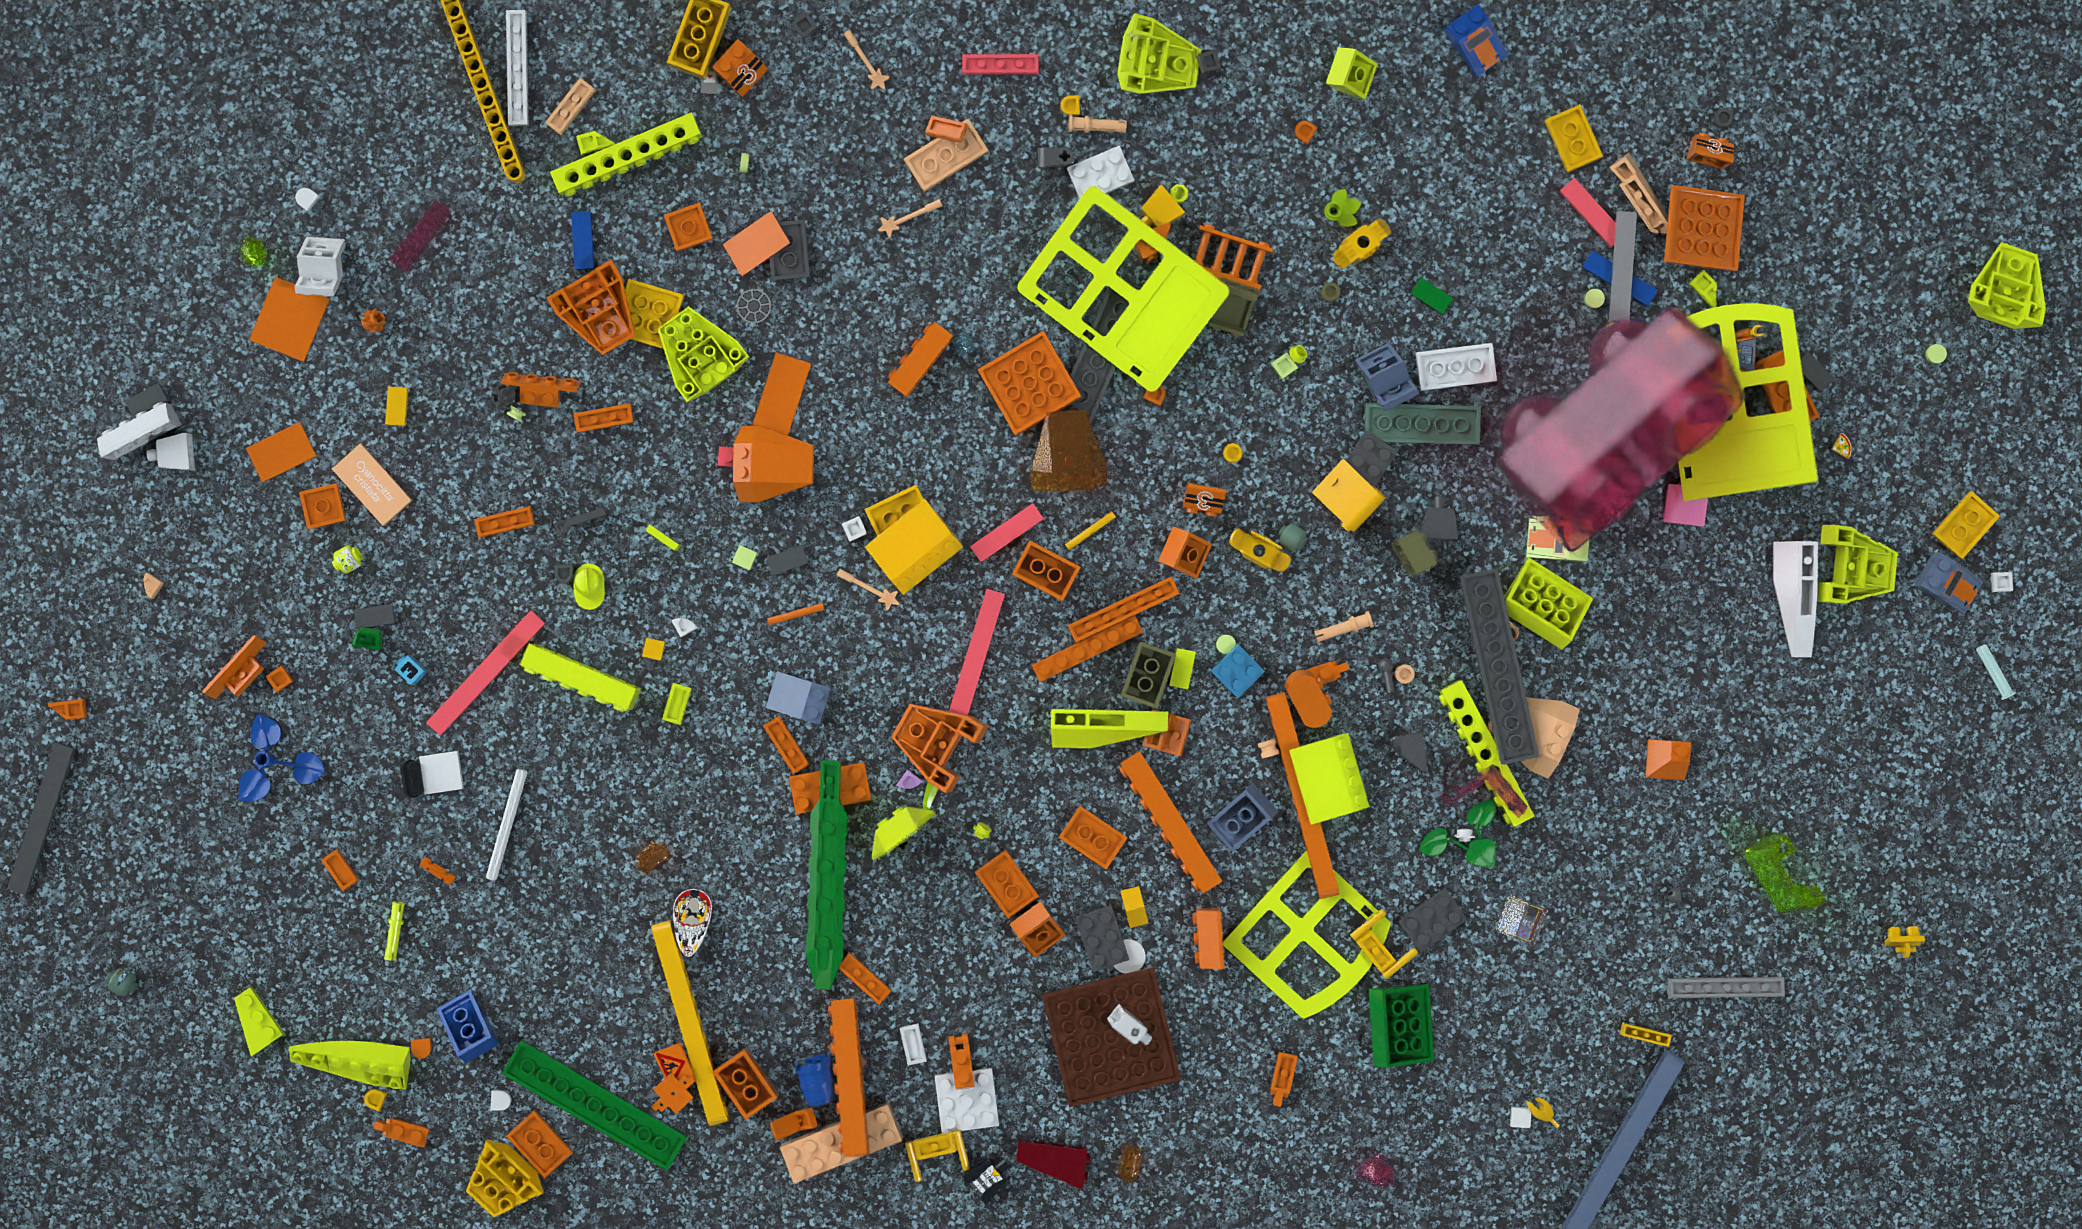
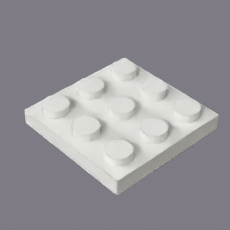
[935,1068,999,1133]

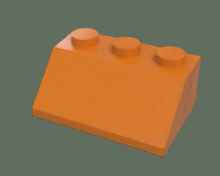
[1192,908,1224,969]

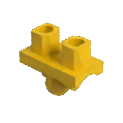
[1884,926,1925,958]

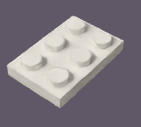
[1067,146,1134,199]

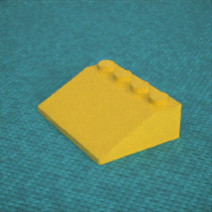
[865,498,963,595]

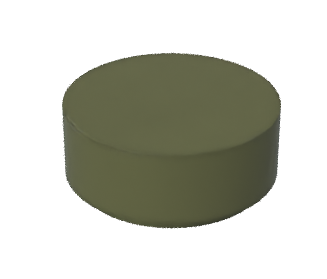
[1321,282,1340,302]

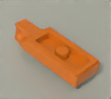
[1306,661,1349,684]
[1270,1051,1298,1107]
[373,1118,430,1148]

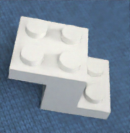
[295,237,345,297]

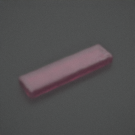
[389,200,452,272]

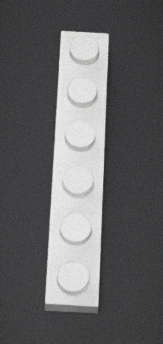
[506,10,529,126]

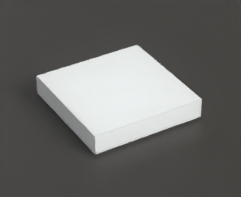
[419,751,464,794]

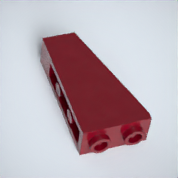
[1016,1139,1091,1189]

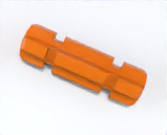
[420,857,456,885]

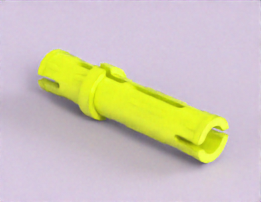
[384,901,405,961]

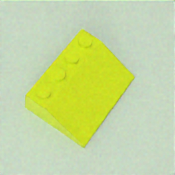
[1504,558,1593,650]
[1289,733,1370,824]

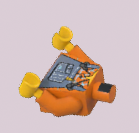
[1709,325,1764,374]

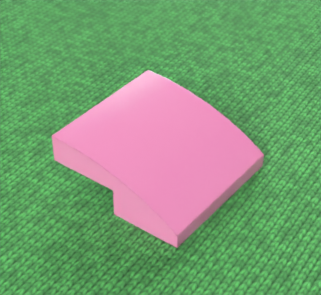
[1663,484,1708,527]

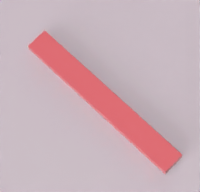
[949,589,1005,715]
[426,610,546,736]

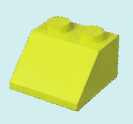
[1326,47,1378,100]

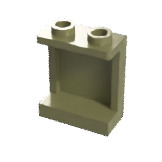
[1207,277,1259,337]

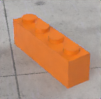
[888,322,954,398]

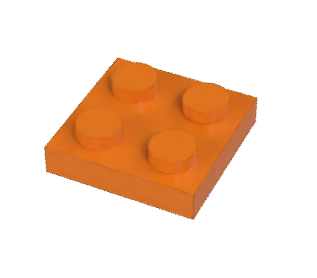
[664,202,713,252]
[299,483,347,530]

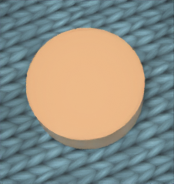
[1395,664,1415,684]

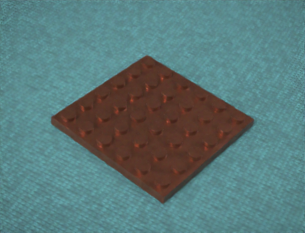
[1042,967,1181,1107]

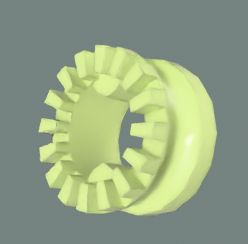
[506,405,526,422]

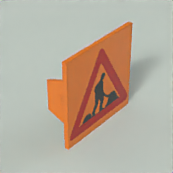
[653,1043,696,1082]

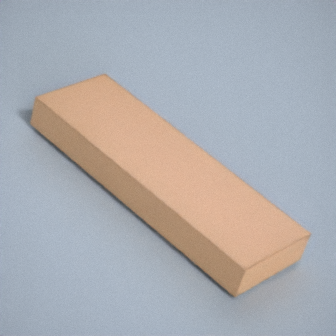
[545,78,596,135]

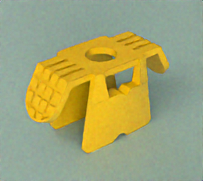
[1333,218,1391,268]
[1229,528,1291,572]

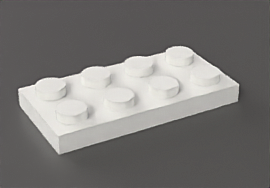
[1415,343,1497,391]

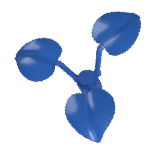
[238,714,325,802]

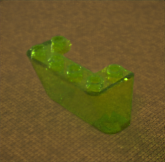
[1745,832,1827,913]

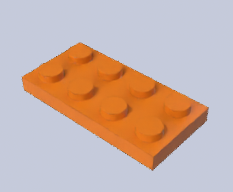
[1754,349,1820,422]
[789,762,872,814]

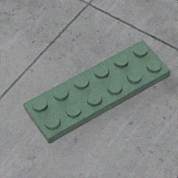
[1364,403,1481,445]

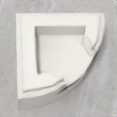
[671,618,698,637]

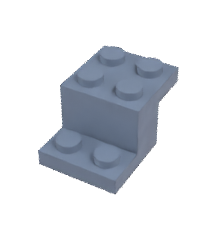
[1355,343,1419,411]

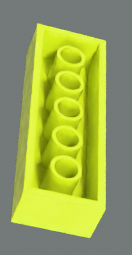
[520,644,641,712]

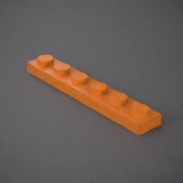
[1067,576,1180,643]
[1032,615,1143,682]

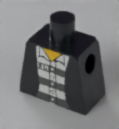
[962,1157,1010,1205]

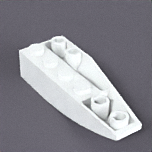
[1773,541,1818,657]

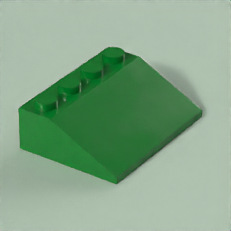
[1369,984,1434,1068]

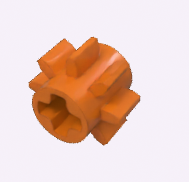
[361,308,386,334]

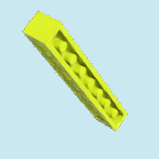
[550,112,702,197]
[1438,680,1534,827]

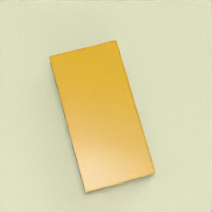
[385,386,409,426]

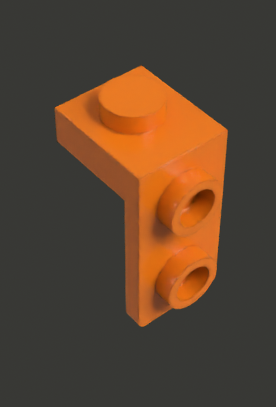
[770,1108,818,1140]

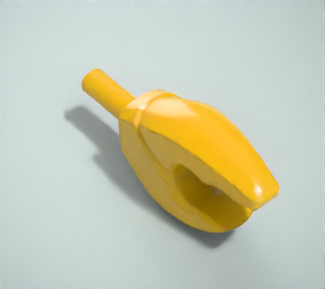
[1526,1097,1560,1128]

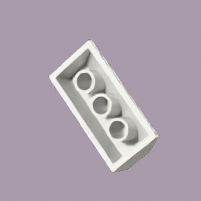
[97,402,182,460]

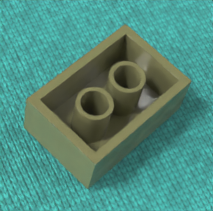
[1391,530,1438,577]
[1120,642,1176,709]

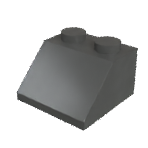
[1392,732,1428,772]

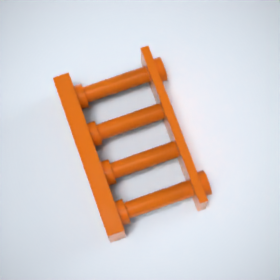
[1194,224,1273,293]

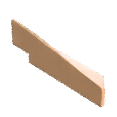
[1610,153,1668,234]

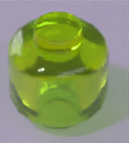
[239,237,268,267]

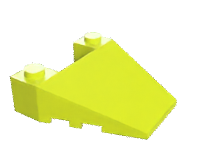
[1817,525,1898,604]

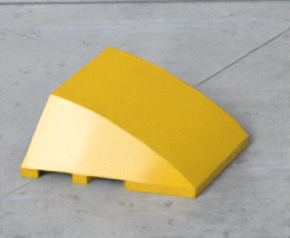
[466,1139,544,1217]

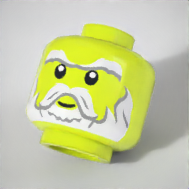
[332,545,363,574]

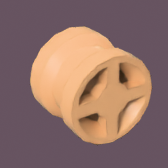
[1258,738,1280,758]

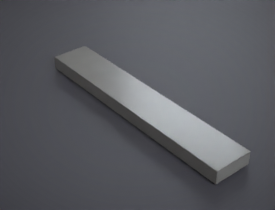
[1608,211,1637,328]
[1668,977,1785,998]

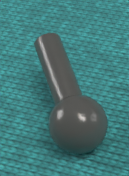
[1378,658,1395,694]

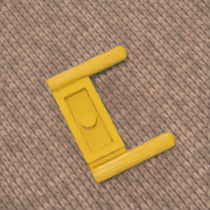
[1350,909,1418,980]
[905,1130,970,1182]

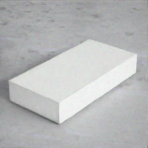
[900,1023,927,1066]

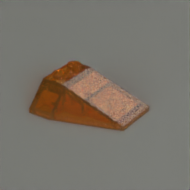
[1030,410,1107,492]

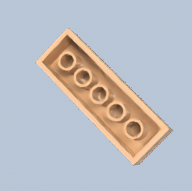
[780,1101,903,1184]

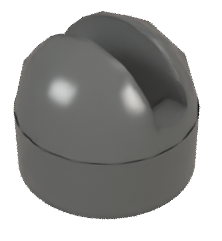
[1667,887,1682,903]

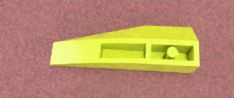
[1051,709,1168,748]
[289,1041,411,1090]

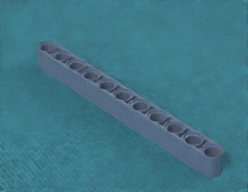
[1562,1050,1684,1229]

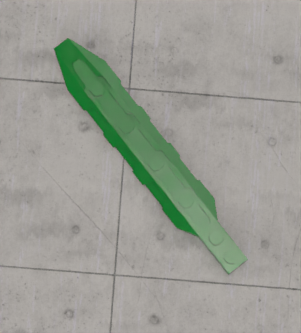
[806,760,848,990]

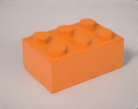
[1012,540,1081,602]
[713,1047,779,1120]

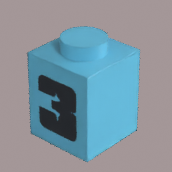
[395,655,428,685]

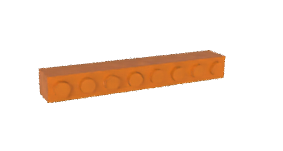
[1119,751,1222,893]
[828,998,870,1158]

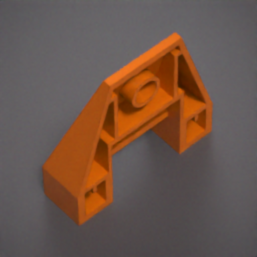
[891,704,989,793]

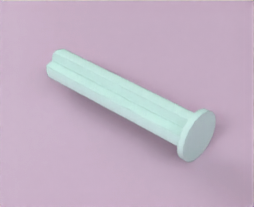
[1976,644,2016,700]

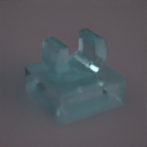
[951,332,977,358]

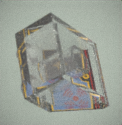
[1496,895,1548,945]

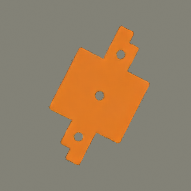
[651,1073,695,1114]

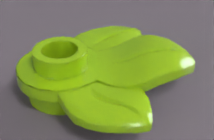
[1324,189,1361,227]

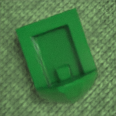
[352,627,382,650]

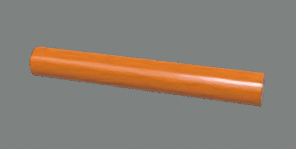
[767,603,825,625]

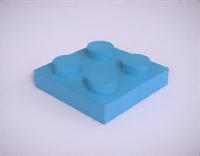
[1211,644,1265,698]

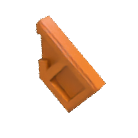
[48,699,87,720]

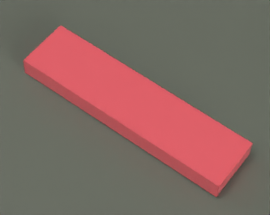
[962,54,1039,75]
[1559,178,1616,248]
[970,503,1044,562]

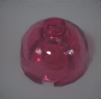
[1356,1154,1395,1187]

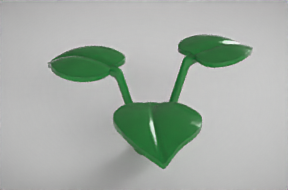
[1419,799,1496,868]

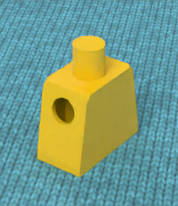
[1141,184,1185,228]

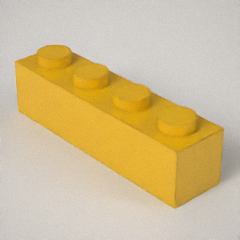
[1620,1022,1672,1047]

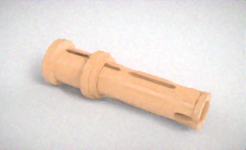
[1068,115,1127,133]
[1314,611,1374,643]

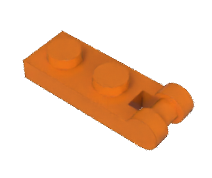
[948,1033,975,1090]

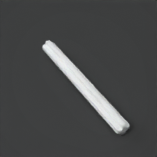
[486,769,527,881]

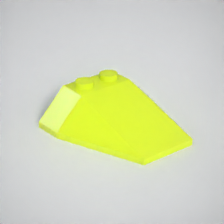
[1117,14,1202,94]
[1968,242,2046,329]
[872,806,936,860]

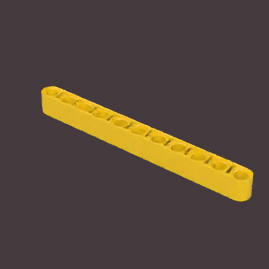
[440,0,526,183]
[651,920,729,1126]

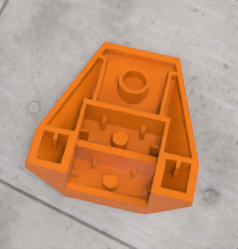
[547,259,636,355]
[733,426,814,503]

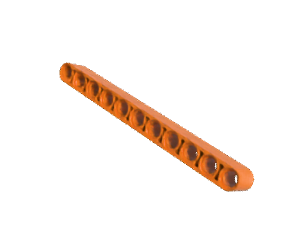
[1266,692,1339,899]

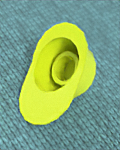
[573,563,605,610]

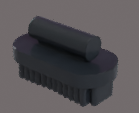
[400,760,425,798]

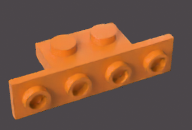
[501,372,581,408]
[202,635,267,699]

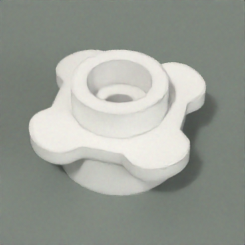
[1454,829,1475,842]

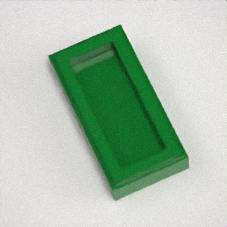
[1410,277,1453,315]

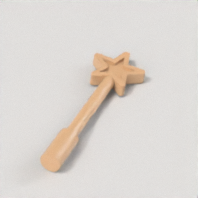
[844,30,889,90]
[878,199,942,238]
[837,569,900,610]

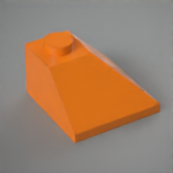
[1645,739,1691,780]

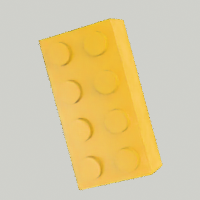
[667,0,732,80]

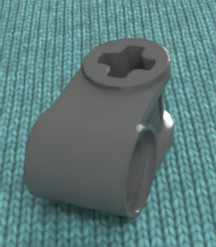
[1037,147,1074,169]

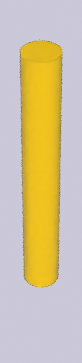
[1065,511,1116,550]

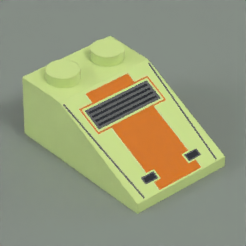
[1526,519,1591,562]

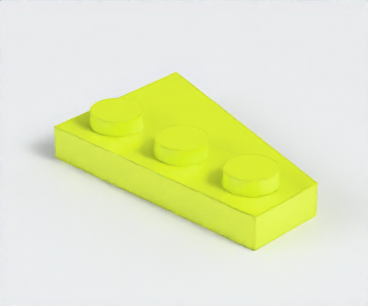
[234,987,285,1057]

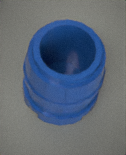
[794,1054,838,1106]

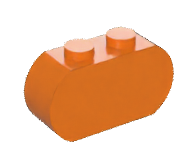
[1285,670,1332,728]

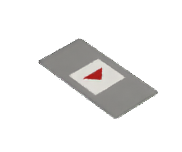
[701,60,718,94]

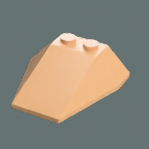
[1487,697,1580,779]

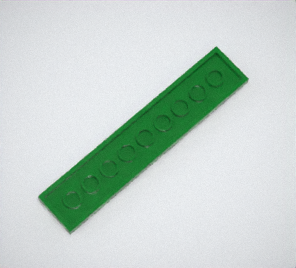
[501,1040,688,1171]

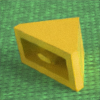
[1121,886,1148,928]

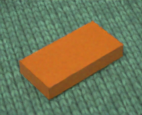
[925,116,968,143]
[321,849,360,891]

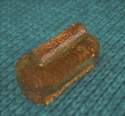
[635,841,671,875]
[1117,1145,1142,1183]

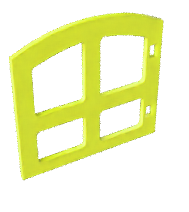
[1223,850,1391,1019]

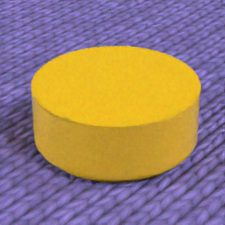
[1223,443,1243,463]

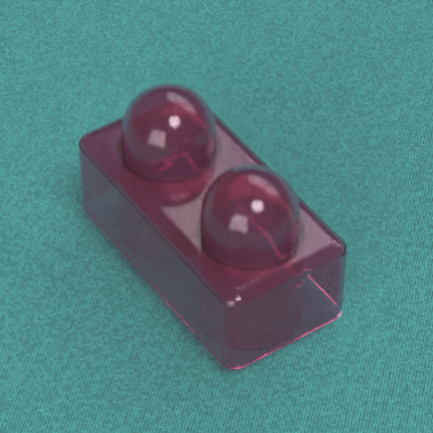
[1499,308,1745,552]

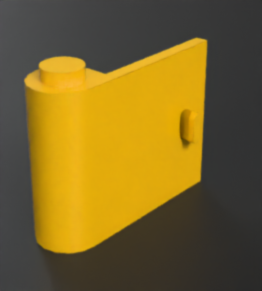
[1312,459,1386,532]

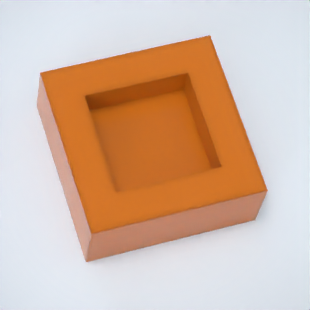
[265,666,294,692]

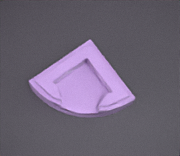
[896,770,923,789]

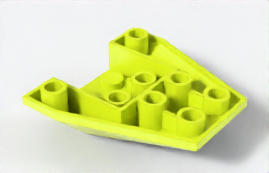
[658,306,749,402]

